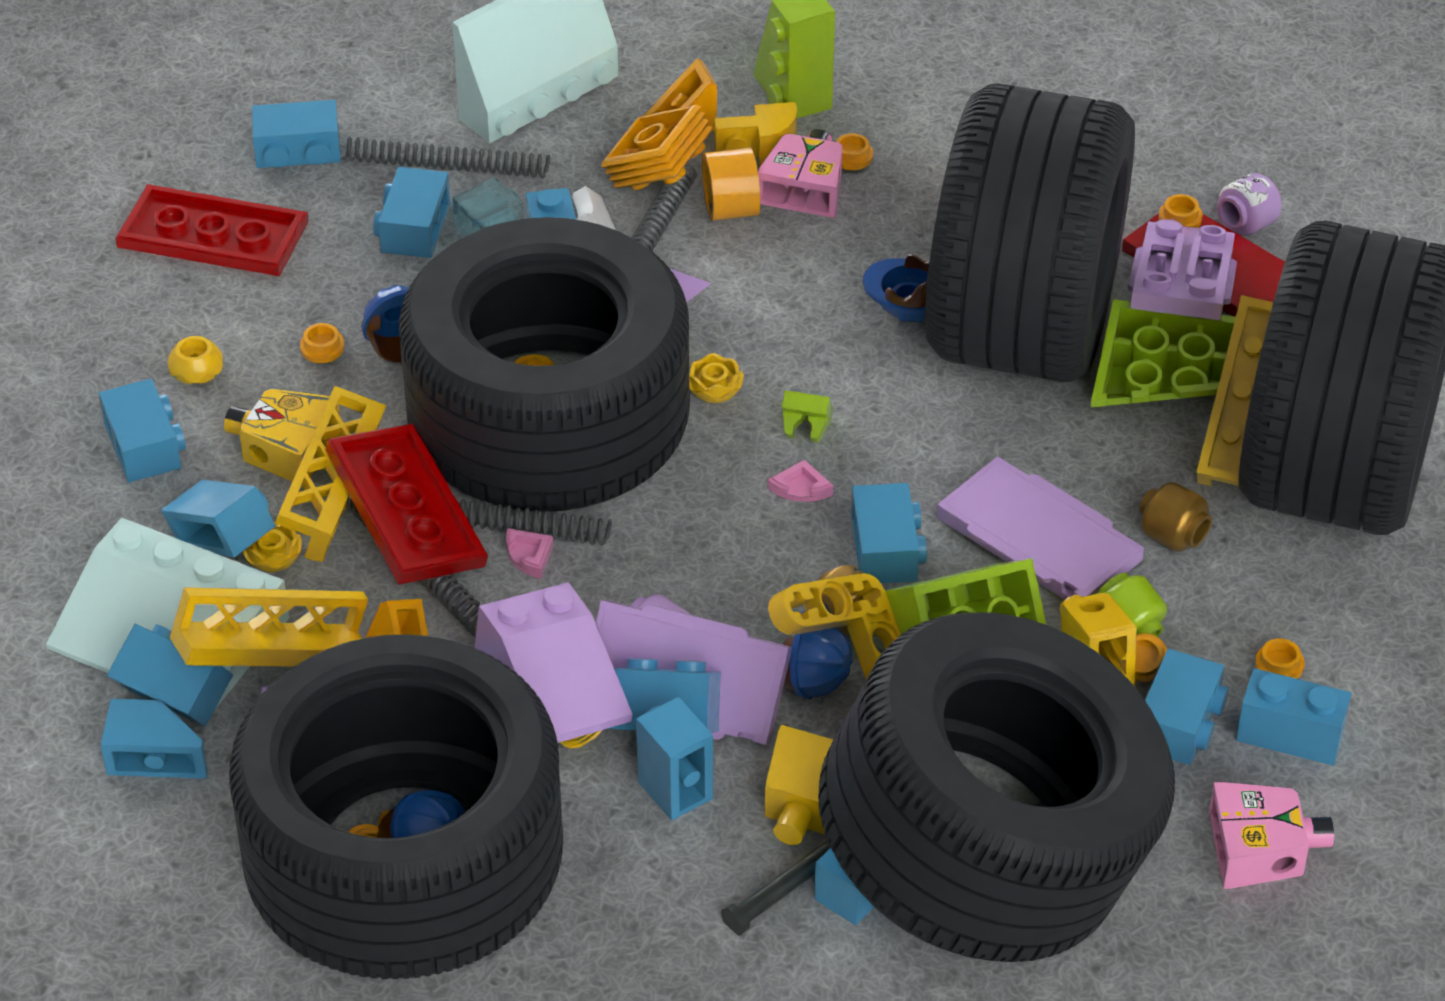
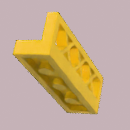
[1196,295,1273,486]
[275,386,387,562]
[170,587,369,666]

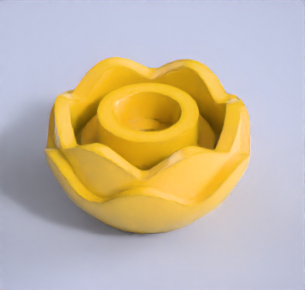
[168,336,223,384]
[689,353,744,404]
[242,521,302,573]

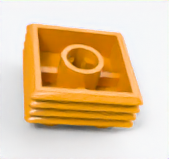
[601,105,713,190]

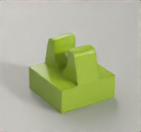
[781,390,833,443]

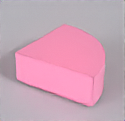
[768,459,833,502]
[506,528,554,579]

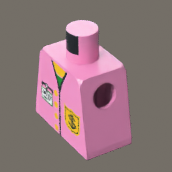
[758,129,843,218]
[1209,782,1334,889]

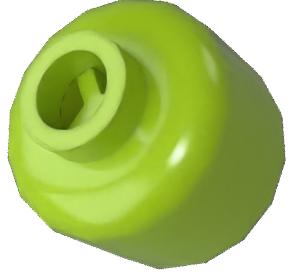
[1097,572,1168,637]

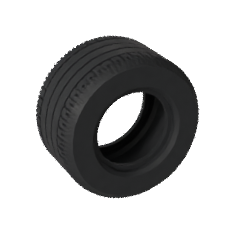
[925,83,1135,382]
[399,217,690,512]
[1238,220,1445,535]
[818,613,1175,962]
[229,634,563,979]

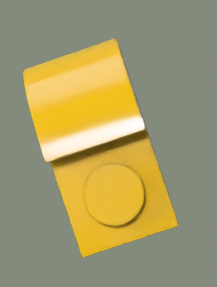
[714,102,797,167]

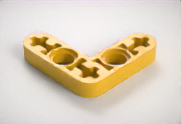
[768,573,901,680]

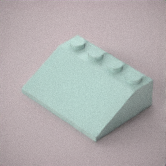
[452,0,618,144]
[46,517,289,709]

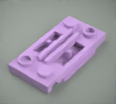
[1128,219,1237,320]
[936,456,1144,600]
[596,600,792,745]

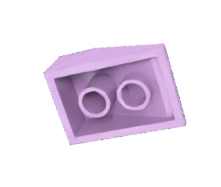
[474,582,633,743]

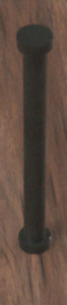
[721,840,831,936]

